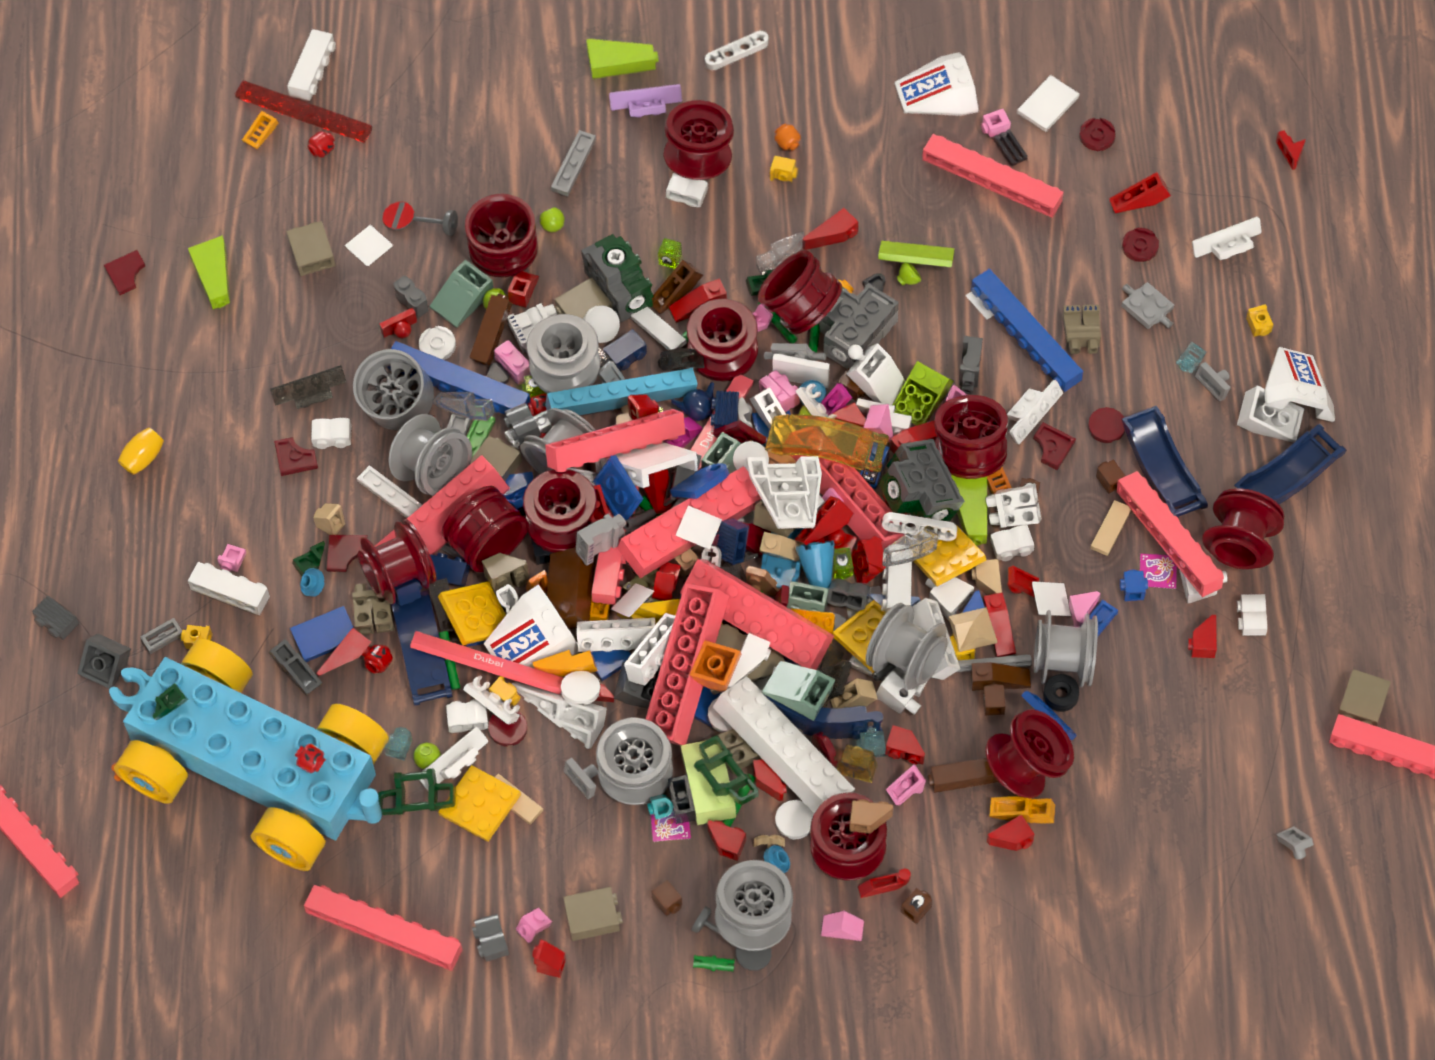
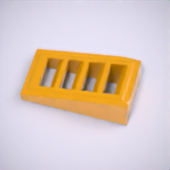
[242,111,279,149]

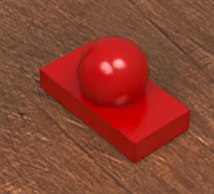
[380,308,417,339]
[815,529,858,556]
[1007,566,1039,597]

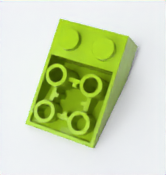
[892,361,954,426]

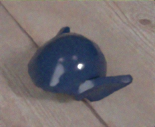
[671,382,714,421]

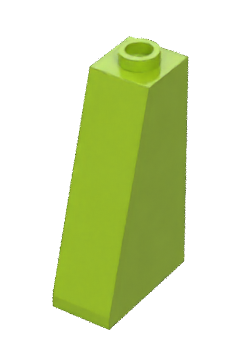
[586,39,659,79]
[188,236,230,309]
[951,475,987,546]

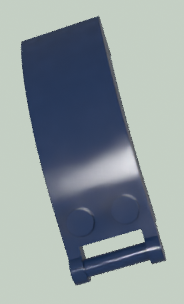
[1122,406,1208,519]
[1234,424,1347,504]
[392,590,453,706]
[764,694,883,739]

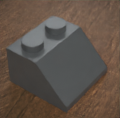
[77,634,131,689]

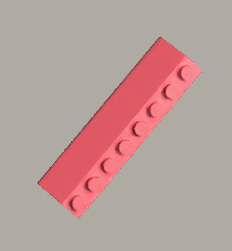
[782,426,908,553]
[374,455,510,555]

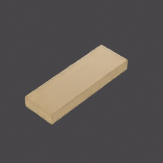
[1090,500,1132,556]
[495,774,543,825]

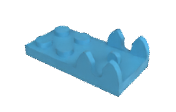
[761,528,804,589]

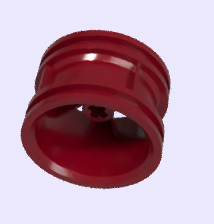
[465,194,538,278]
[758,250,842,334]
[441,486,529,572]

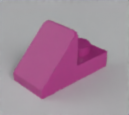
[821,384,852,417]
[663,417,703,448]

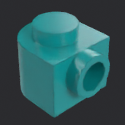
[647,795,673,820]

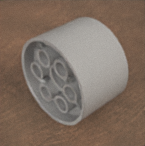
[353,349,434,430]

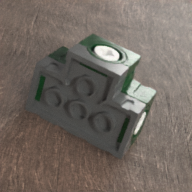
[581,234,654,323]
[878,439,965,527]

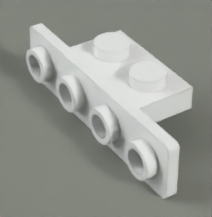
[1192,217,1261,260]
[1007,380,1063,444]
[420,727,488,790]

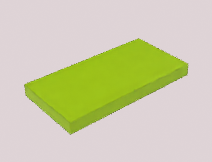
[878,241,955,267]

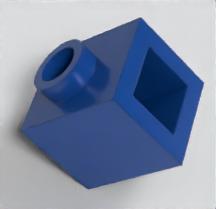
[1120,569,1148,601]

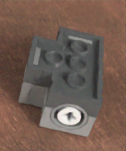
[820,283,899,369]

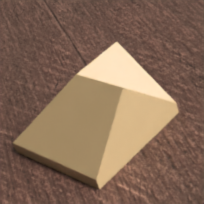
[948,607,997,652]

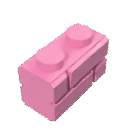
[494,340,532,385]
[759,370,800,412]

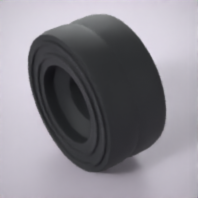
[1043,674,1080,712]

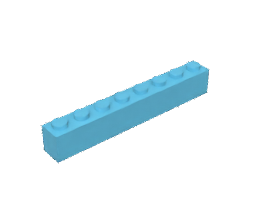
[545,368,698,415]

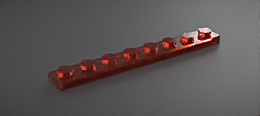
[235,80,372,143]

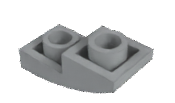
[738,397,753,428]

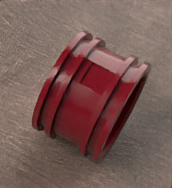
[935,395,1008,479]

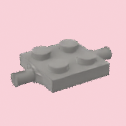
[1121,282,1174,329]
[764,343,826,361]

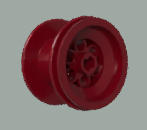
[663,100,734,180]
[686,299,758,382]
[523,469,597,553]
[1202,488,1285,570]
[358,519,436,604]
[986,709,1074,798]
[810,792,887,881]

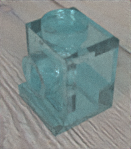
[1176,341,1207,373]
[384,727,413,761]

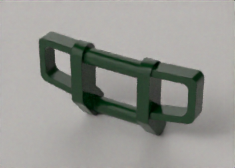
[694,736,759,805]
[377,768,456,815]

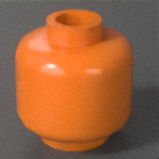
[774,124,801,151]

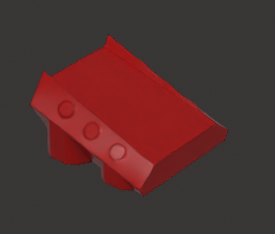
[849,536,890,585]

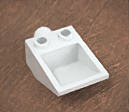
[846,343,906,405]

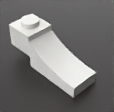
[856,398,912,436]

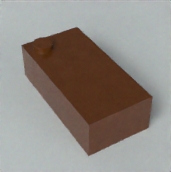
[547,547,595,630]

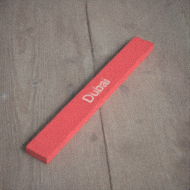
[676,375,754,499]
[410,631,564,695]

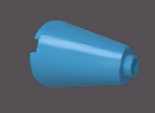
[796,541,834,588]

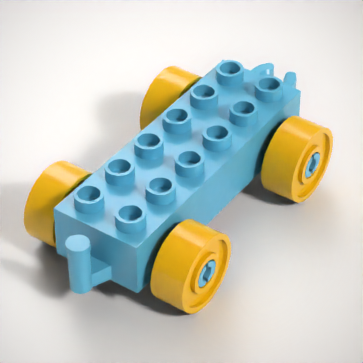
[109,639,389,871]

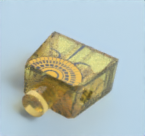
[837,745,877,783]

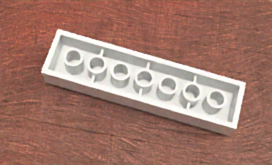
[713,676,855,813]

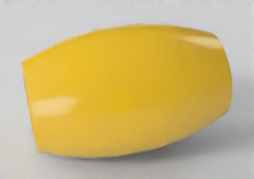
[118,427,164,475]

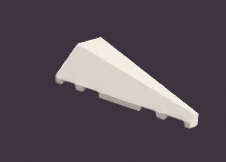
[512,682,607,749]

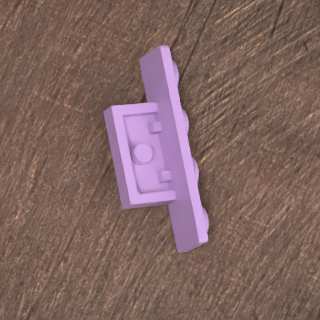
[609,84,682,117]

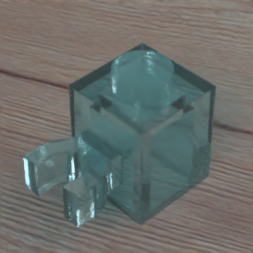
[856,728,886,759]

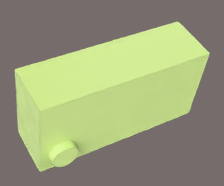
[681,741,736,825]

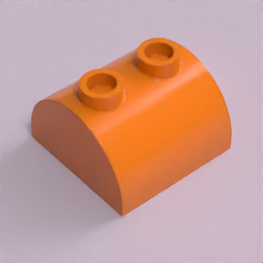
[690,640,742,691]

